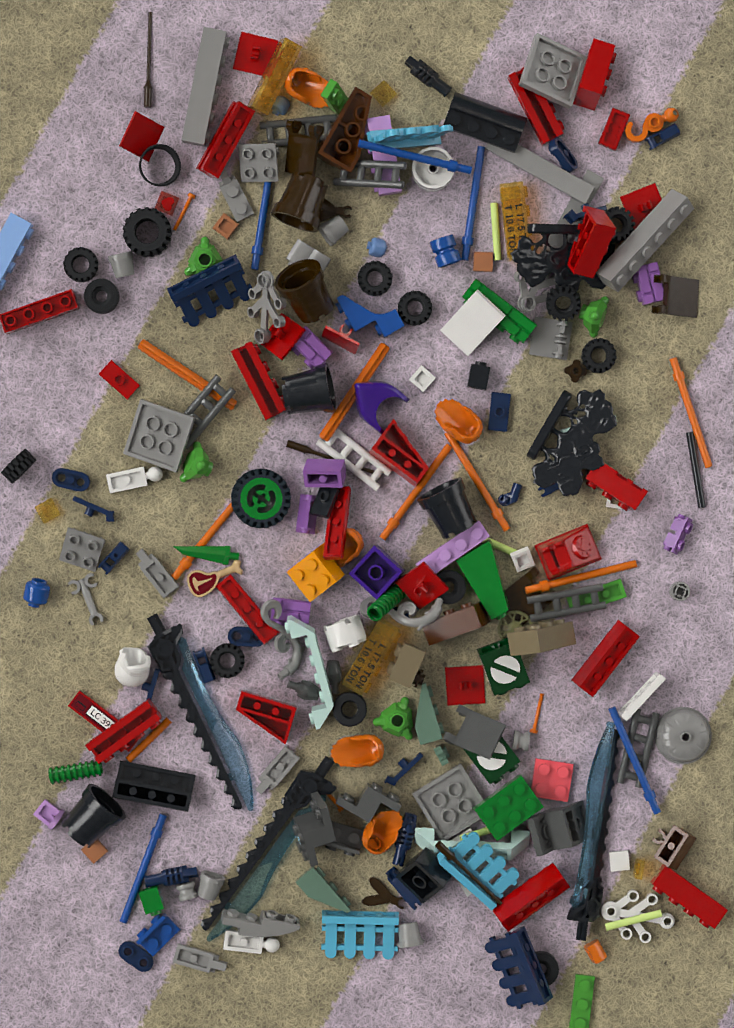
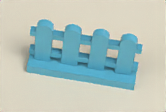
[367,124,453,152]
[437,832,519,911]
[321,910,399,960]

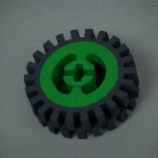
[231,469,291,529]

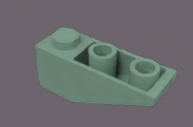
[414,682,445,745]
[296,866,351,913]

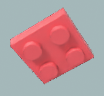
[531,758,574,802]

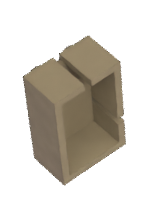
[507,619,576,656]
[386,641,426,688]

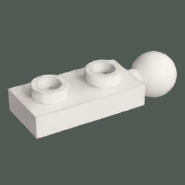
[106,466,163,494]
[223,929,280,954]

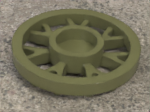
[497,610,533,639]

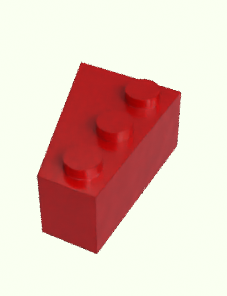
[573,38,617,111]
[369,419,429,486]
[584,463,648,512]
[236,690,297,745]

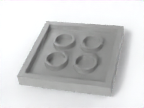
[519,33,587,109]
[123,399,196,472]
[412,763,483,840]

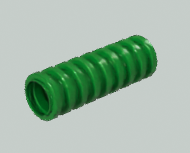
[367,584,406,621]
[48,760,103,785]

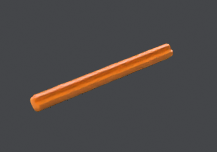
[138,339,237,410]
[319,343,390,442]

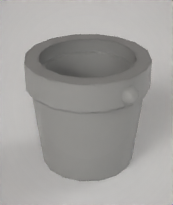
[318,215,349,246]
[108,251,134,278]
[198,870,225,901]
[397,922,425,948]

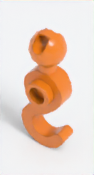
[625,108,679,143]

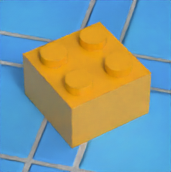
[287,544,345,602]

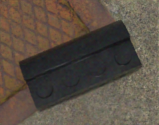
[443,92,528,153]
[112,760,196,812]

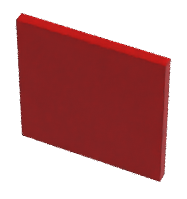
[233,32,279,78]
[119,111,164,162]
[620,183,662,230]
[261,313,306,361]
[321,324,360,354]
[395,562,449,609]
[445,665,485,706]

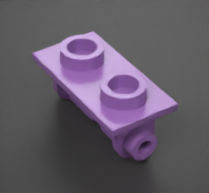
[296,494,317,534]
[663,514,693,555]

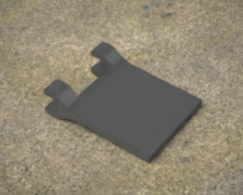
[443,704,506,760]

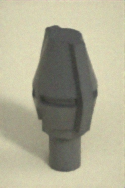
[326,660,343,694]
[287,680,321,700]

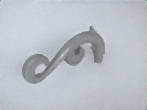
[360,597,443,631]
[260,599,306,680]

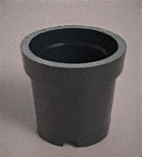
[282,363,336,415]
[417,477,477,539]
[62,784,126,848]

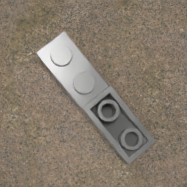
[221,909,300,937]

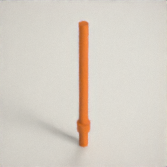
[669,357,713,468]
[444,433,510,532]
[379,443,452,541]
[171,491,250,580]
[525,560,637,594]

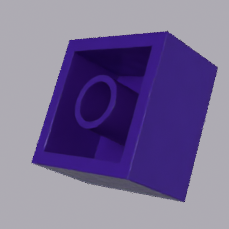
[349,545,405,600]

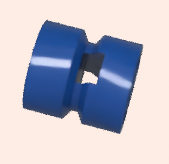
[430,234,461,268]

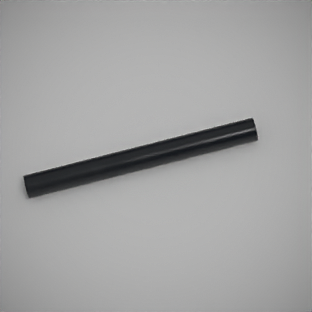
[686,432,706,508]

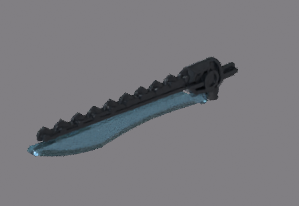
[147,613,253,811]
[567,721,620,941]
[201,756,337,942]

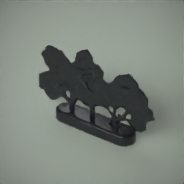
[511,224,615,291]
[527,389,617,496]

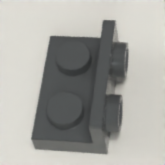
[324,821,364,856]

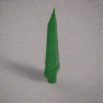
[173,546,239,565]

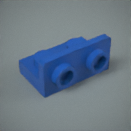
[136,913,180,956]

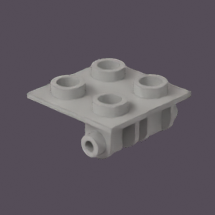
[238,143,279,182]
[529,317,573,360]
[59,527,106,572]

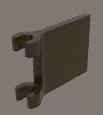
[285,120,324,176]
[652,274,699,318]
[505,566,555,625]

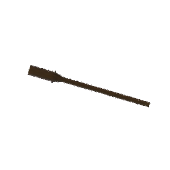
[143,12,153,108]
[286,440,374,474]
[435,841,502,905]

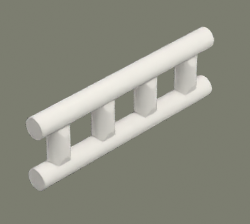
[316,428,392,491]

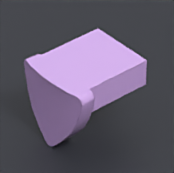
[33,799,65,830]

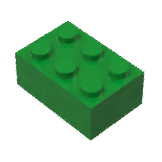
[473,775,544,841]

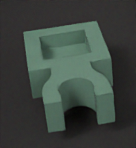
[433,744,450,766]

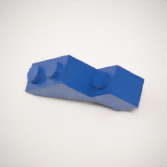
[335,295,405,338]

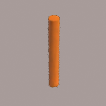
[126,717,172,762]

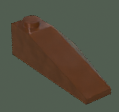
[317,86,372,173]

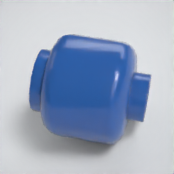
[23,578,50,608]

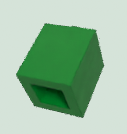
[139,885,165,916]

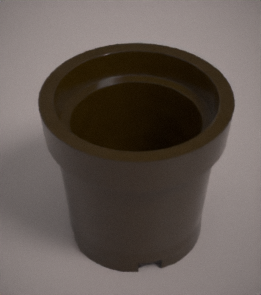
[271,171,328,232]
[274,259,334,323]

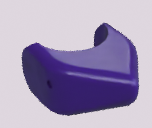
[354,381,410,434]

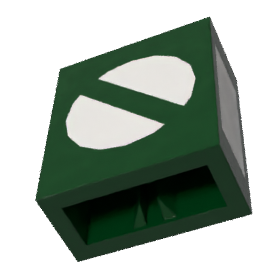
[477,637,530,696]
[464,736,521,784]

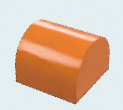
[584,939,607,964]

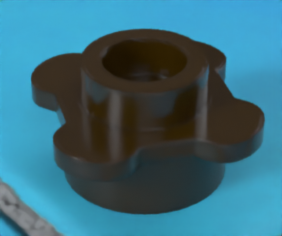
[564,360,587,383]
[412,669,426,688]

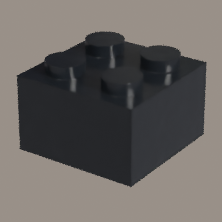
[396,847,452,903]

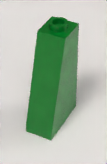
[456,540,510,620]

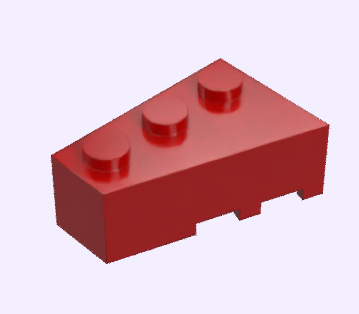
[567,205,616,278]

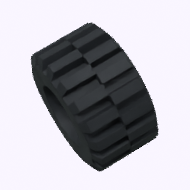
[123,207,172,257]

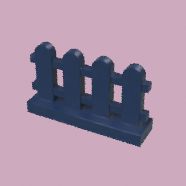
[167,254,252,327]
[485,926,553,1009]

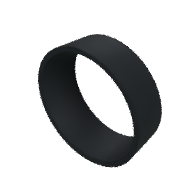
[139,144,181,187]

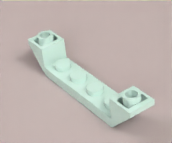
[284,615,334,730]
[414,827,530,861]

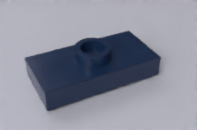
[488,392,511,432]

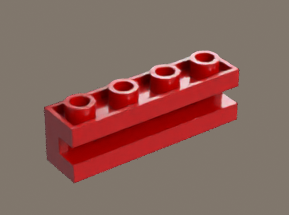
[507,67,565,146]
[196,101,255,179]
[0,289,80,334]
[231,341,286,420]
[572,620,640,697]
[85,698,163,764]
[493,863,570,932]
[651,864,728,929]

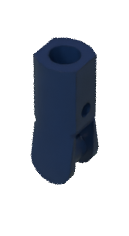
[645,123,681,150]
[98,541,130,575]
[192,647,216,684]

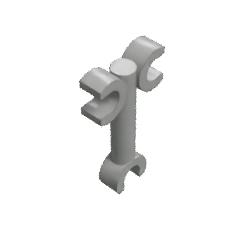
[68,573,104,625]

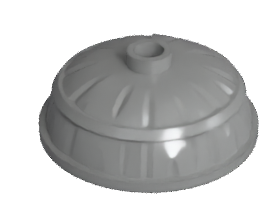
[655,707,712,764]

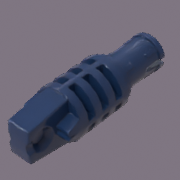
[392,812,417,867]
[144,865,198,888]

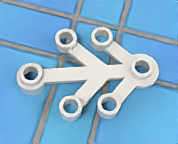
[601,889,675,943]

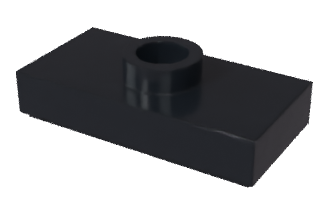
[310,487,341,519]

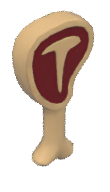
[187,560,243,597]

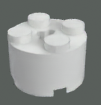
[323,614,367,653]

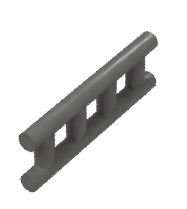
[259,114,336,147]
[333,160,407,189]
[184,374,236,450]
[526,583,607,622]
[617,709,660,788]

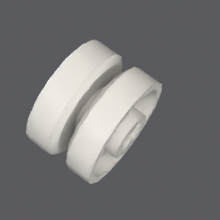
[411,147,454,192]

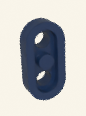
[548,137,578,173]
[52,468,90,492]
[228,626,263,647]
[118,941,154,972]

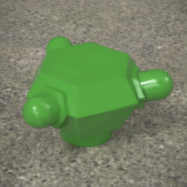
[184,237,223,276]
[579,296,609,338]
[180,441,213,482]
[373,697,413,740]

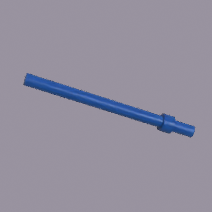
[358,139,472,174]
[461,146,485,261]
[251,182,272,270]
[608,706,661,815]
[120,813,167,924]

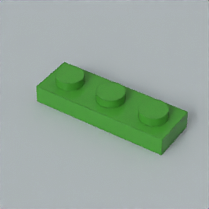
[321,79,348,114]
[566,579,627,608]
[569,974,595,1028]

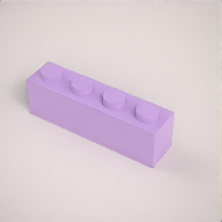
[365,115,402,196]
[415,520,490,573]

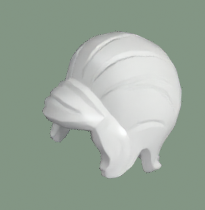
[115,647,151,687]

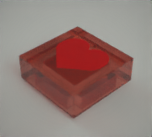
[155,191,180,216]

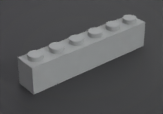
[181,27,230,147]
[596,189,694,292]

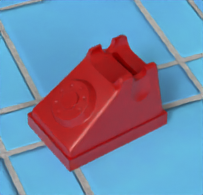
[534,524,602,581]

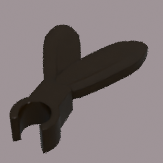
[319,198,352,223]
[362,877,405,909]

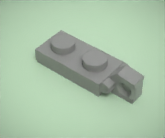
[219,169,254,222]
[136,548,179,598]
[256,745,300,795]
[173,943,228,973]

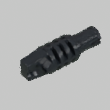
[405,56,452,97]

